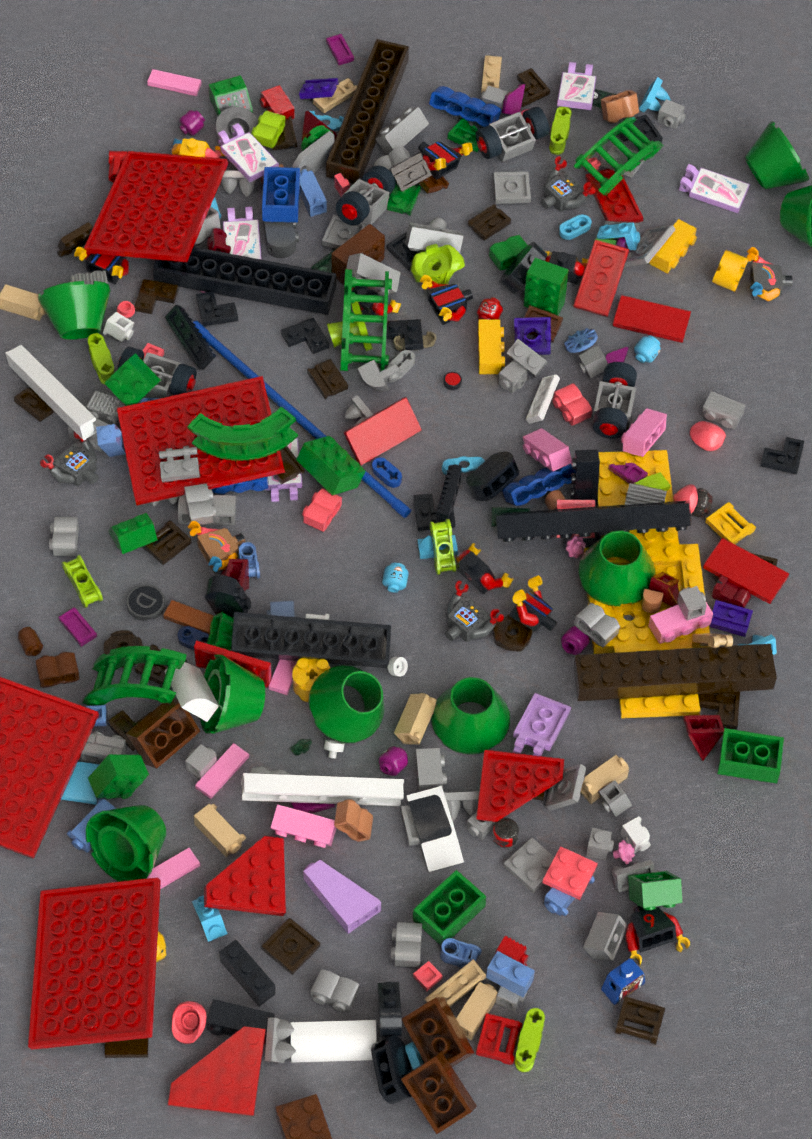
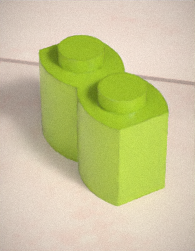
[251,111,285,148]

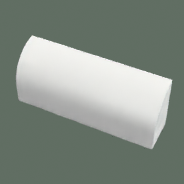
[164,662,219,722]
[291,1020,376,1063]

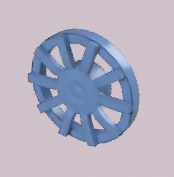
[564,328,598,353]

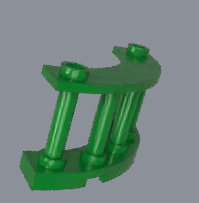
[574,117,664,195]
[340,269,392,371]
[187,407,298,461]
[82,646,187,706]

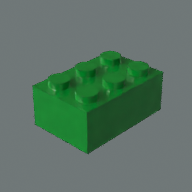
[524,258,569,316]
[296,435,366,496]
[717,728,784,784]
[413,870,486,946]

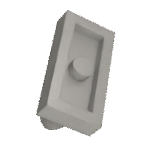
[221,171,256,197]
[345,395,373,426]
[444,791,480,821]
[612,860,655,893]
[265,1018,296,1063]

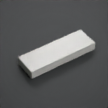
[526,374,560,424]

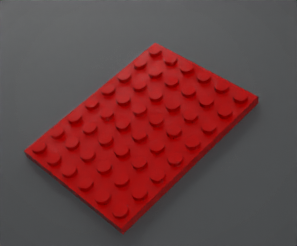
[84,151,228,262]
[117,376,285,505]
[0,677,99,859]
[28,877,161,1050]

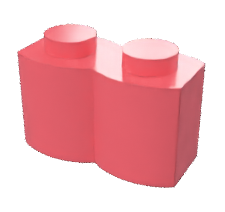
[552,383,592,426]
[302,488,342,532]

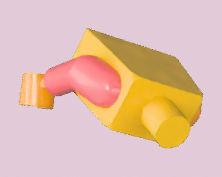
[171,138,225,158]

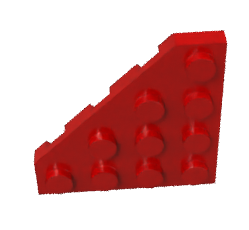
[476,750,564,822]
[204,836,286,916]
[168,1027,266,1116]

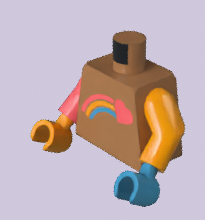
[187,521,246,573]

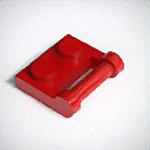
[476,1013,523,1065]

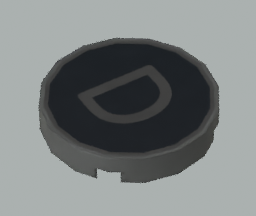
[127,584,165,621]

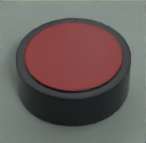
[443,372,462,390]

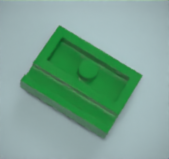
[386,183,421,216]

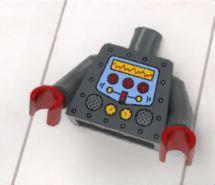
[541,156,596,212]
[40,431,99,486]
[445,581,504,642]

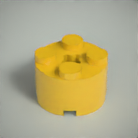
[712,250,749,292]
[292,658,330,702]

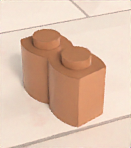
[601,90,639,123]
[334,799,373,842]

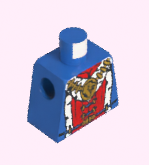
[601,958,645,1005]

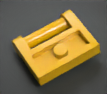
[705,502,756,544]

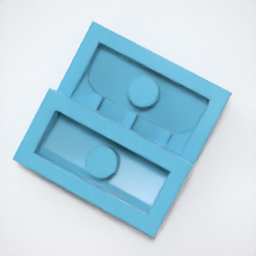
[61,762,100,805]

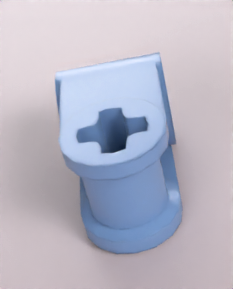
[239,542,260,579]
[440,938,482,968]

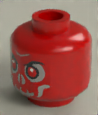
[477,297,503,320]

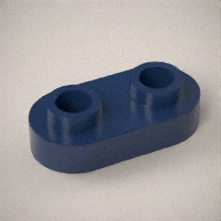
[177,626,209,651]

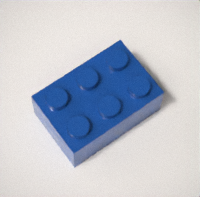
[262,167,300,222]

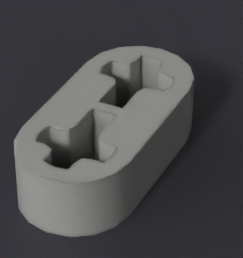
[388,350,415,380]

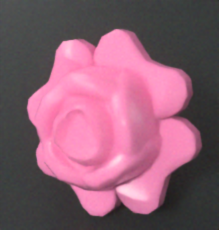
[566,536,586,558]
[613,840,635,865]

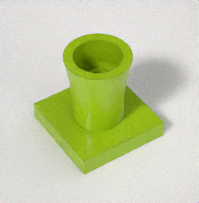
[327,302,373,351]

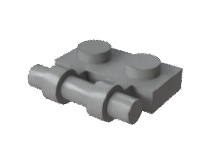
[159,446,200,482]

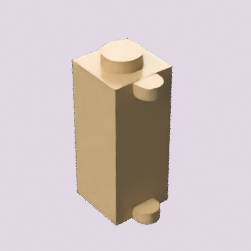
[0,284,46,321]
[394,693,437,745]
[580,755,629,804]
[194,804,246,857]
[456,982,498,1040]

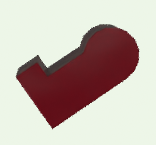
[207,228,231,253]
[711,575,751,608]

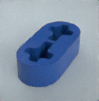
[372,457,402,488]

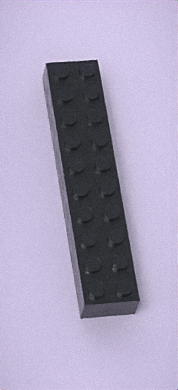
[153,247,337,315]
[496,500,691,542]

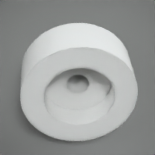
[387,656,408,677]
[324,740,345,759]

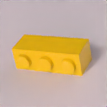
[649,219,697,274]
[478,320,505,374]

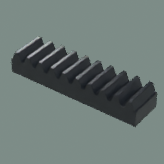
[165,305,216,370]
[436,464,462,523]

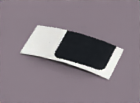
[406,786,464,872]

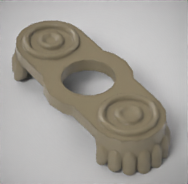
[393,331,436,351]

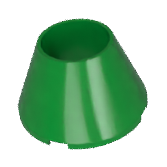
[745,121,809,190]
[780,185,812,248]
[38,281,111,340]
[578,531,656,606]
[200,654,265,734]
[308,666,385,743]
[431,677,510,754]
[85,805,166,882]

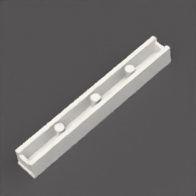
[5,345,97,440]
[241,773,404,806]

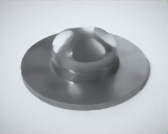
[215,107,258,140]

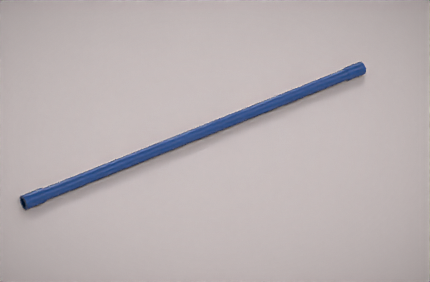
[193,321,411,518]

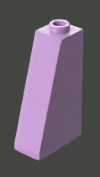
[303,860,381,934]

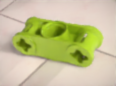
[549,106,571,155]
[87,333,115,385]
[430,519,456,575]
[62,555,103,608]
[515,1008,545,1072]

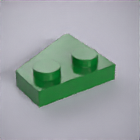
[447,118,479,152]

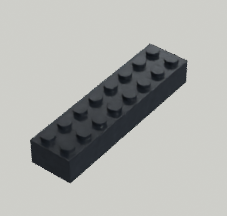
[231,612,391,668]

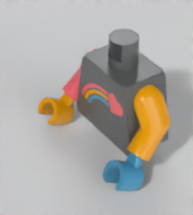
[746,247,793,302]

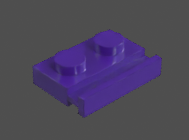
[299,78,339,99]
[709,600,753,637]

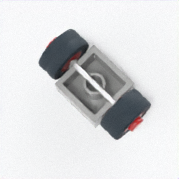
[475,106,549,162]
[336,165,395,226]
[117,346,197,398]
[592,362,637,439]

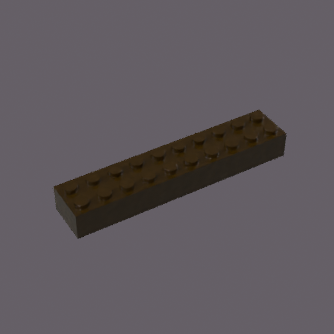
[326,39,409,184]
[573,644,777,701]

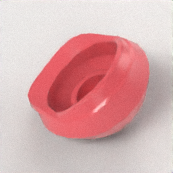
[690,421,726,451]
[673,484,698,513]
[172,1001,207,1044]

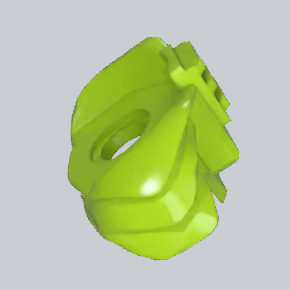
[411,244,465,284]

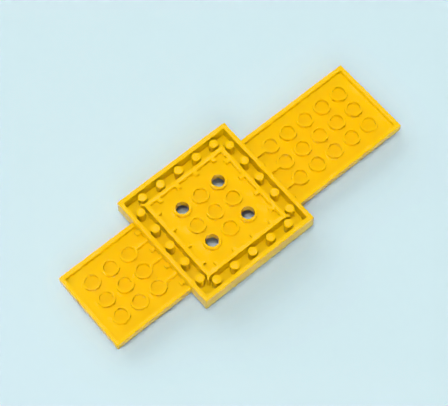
[583,450,710,718]

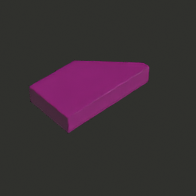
[502,84,525,115]
[605,347,629,364]
[608,463,648,484]

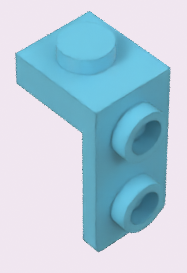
[597,222,640,251]
[192,895,227,942]

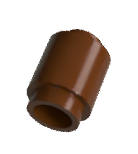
[18,627,43,656]

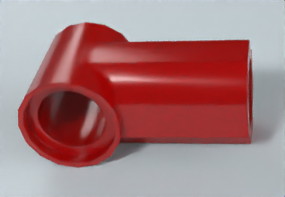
[108,151,127,183]

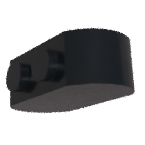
[499,242,547,294]
[466,452,519,501]
[205,575,251,618]
[377,982,402,1037]
[371,1036,412,1104]

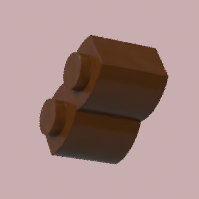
[35,652,80,688]

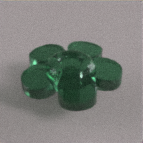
[291,739,312,756]

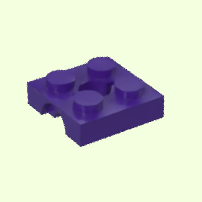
[514,317,551,355]

